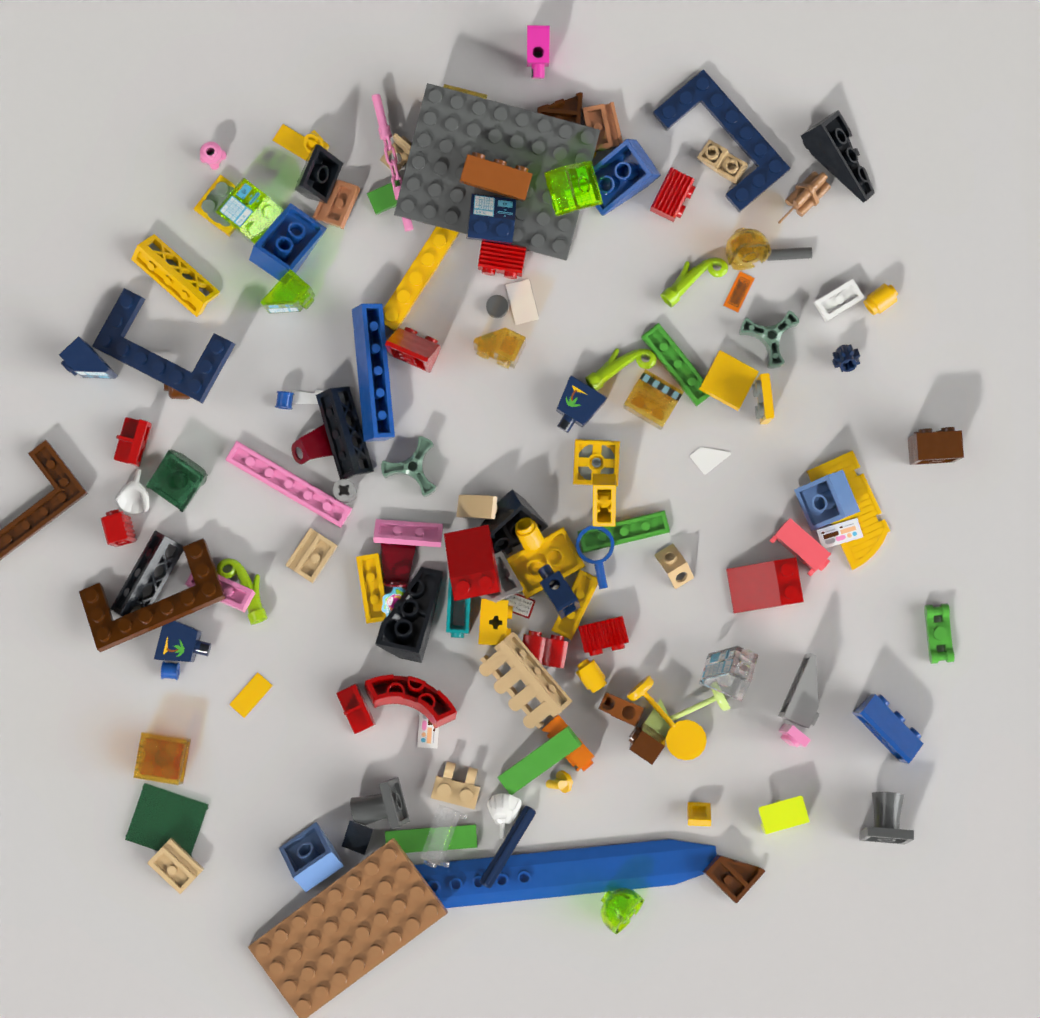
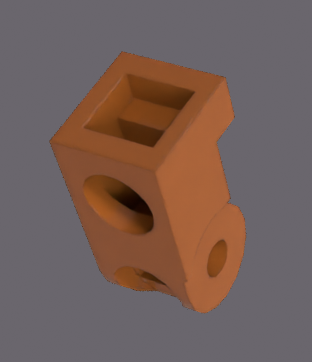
[598,692,645,727]

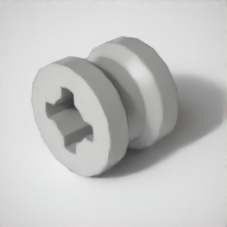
[333,479,357,503]

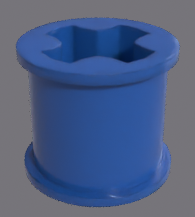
[275,391,294,410]
[161,661,180,680]

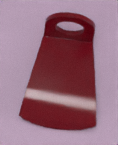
[291,424,333,465]
[381,543,416,587]

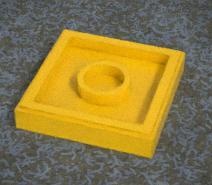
[699,350,759,411]

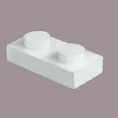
[814,279,865,322]

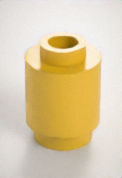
[863,283,898,315]
[515,518,544,551]
[575,658,607,693]

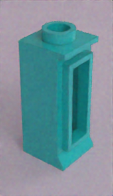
[446,578,471,638]

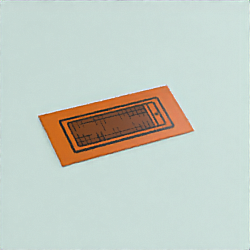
[723,271,755,312]

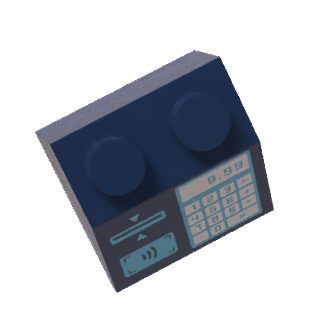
[466,194,516,244]
[59,336,118,379]

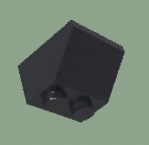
[294,144,343,204]

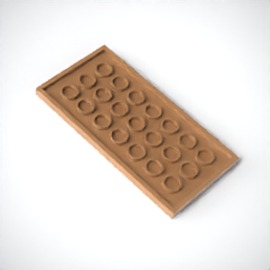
[248,838,448,1018]

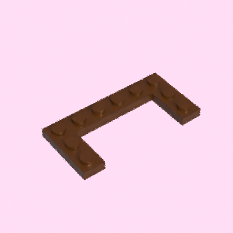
[0,440,88,561]
[79,538,226,652]

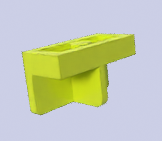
[758,796,810,834]

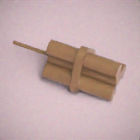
[778,171,831,224]

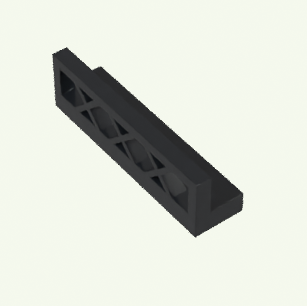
[316,386,374,480]
[110,530,184,616]

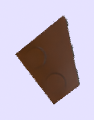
[537,92,583,124]
[702,855,765,904]

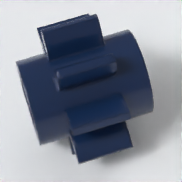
[832,344,860,372]

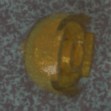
[725,228,772,270]

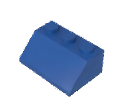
[852,694,924,764]

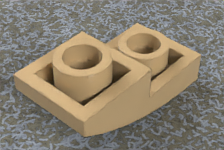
[697,139,748,184]
[456,495,498,519]

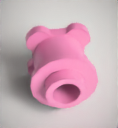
[200,142,227,170]

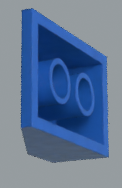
[587,139,661,216]
[249,203,327,285]

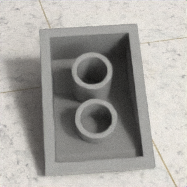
[778,654,819,728]

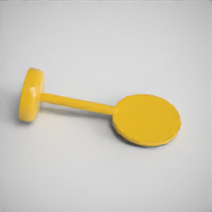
[626,675,707,760]

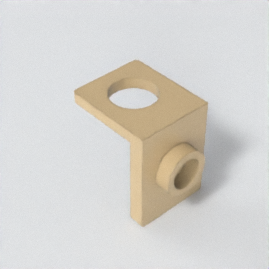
[380,133,412,174]
[654,544,694,589]

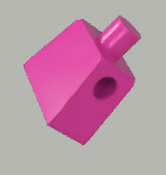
[527,25,550,79]

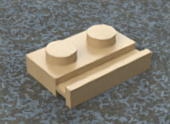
[285,528,338,583]
[147,838,204,894]

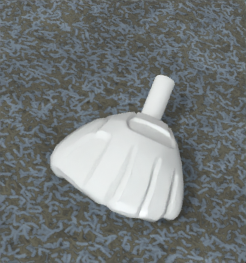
[115,469,149,514]
[487,793,522,839]

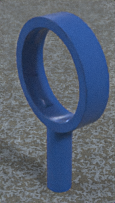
[576,526,614,589]

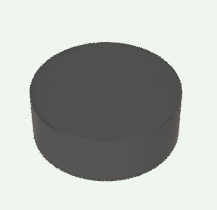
[486,295,508,318]

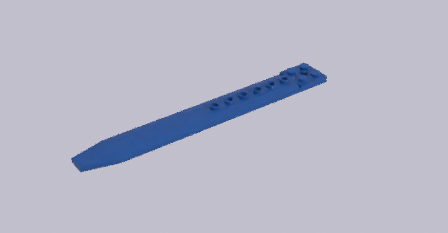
[414,839,717,908]

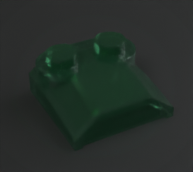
[146,449,208,512]

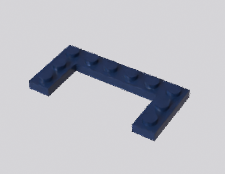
[653,69,791,213]
[92,288,235,404]

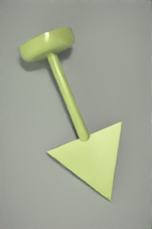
[644,680,731,738]

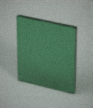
[125,783,209,857]

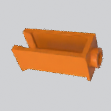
[541,715,595,772]

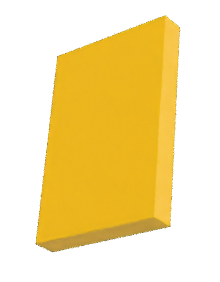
[506,527,585,599]

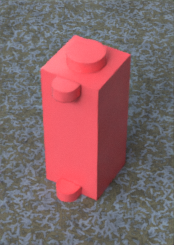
[769,518,831,577]

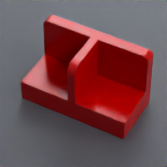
[114,417,152,467]
[336,683,376,734]

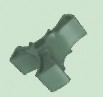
[739,310,799,369]
[381,436,436,497]

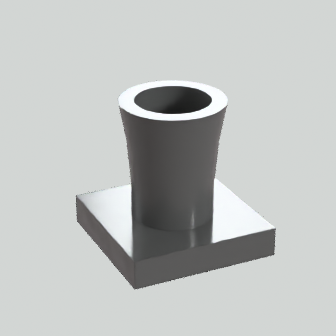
[350,777,410,829]
[859,792,914,845]

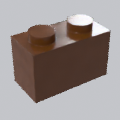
[628,722,666,765]

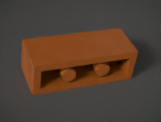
[459,152,533,202]

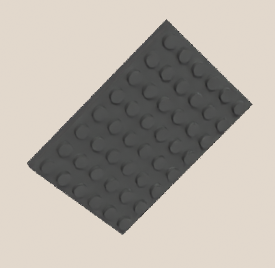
[394,83,600,261]

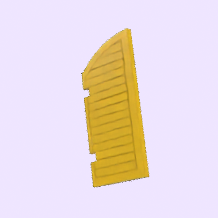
[806,450,890,570]

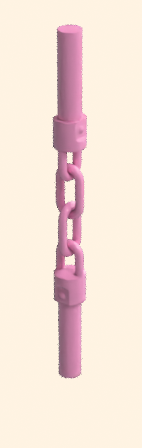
[372,94,413,232]

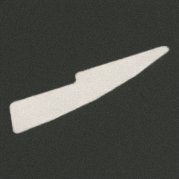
[292,390,344,404]

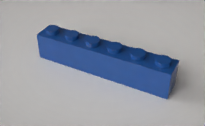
[352,304,395,442]

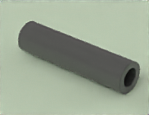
[766,247,812,261]

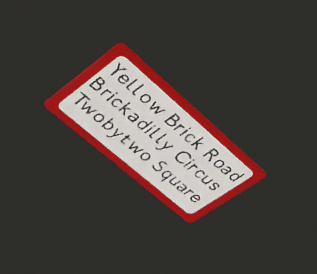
[503,593,536,619]

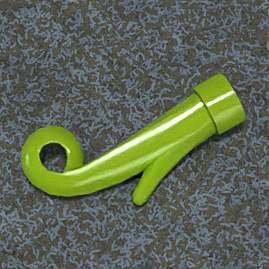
[660,257,728,307]
[585,348,656,391]
[216,558,268,625]

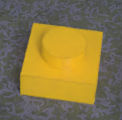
[687,802,711,826]

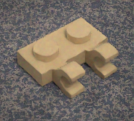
[431,761,480,810]

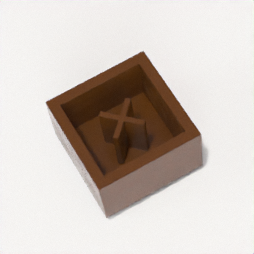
[908,427,964,465]

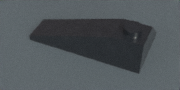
[801,110,875,203]
[480,489,548,555]
[375,567,444,663]

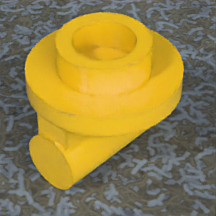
[303,130,330,153]
[546,770,573,793]

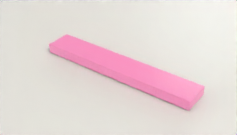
[225,441,352,528]

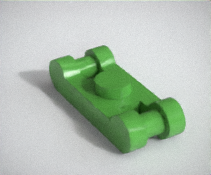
[924,603,955,664]

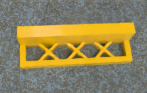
[131,234,220,317]

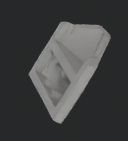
[479,551,523,603]

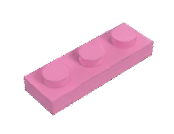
[373,519,443,547]
[185,573,255,613]
[778,724,811,747]

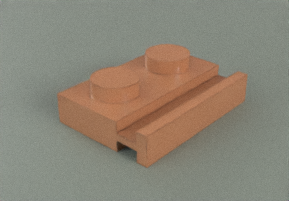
[582,102,623,152]
[313,180,360,229]

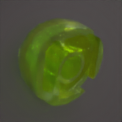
[600,888,645,934]

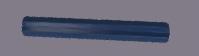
[480,806,536,889]

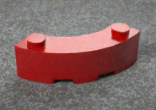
[364,674,457,729]

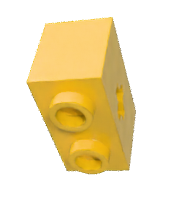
[593,474,616,527]
[478,599,513,646]

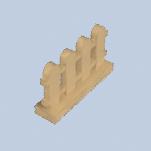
[479,631,572,729]

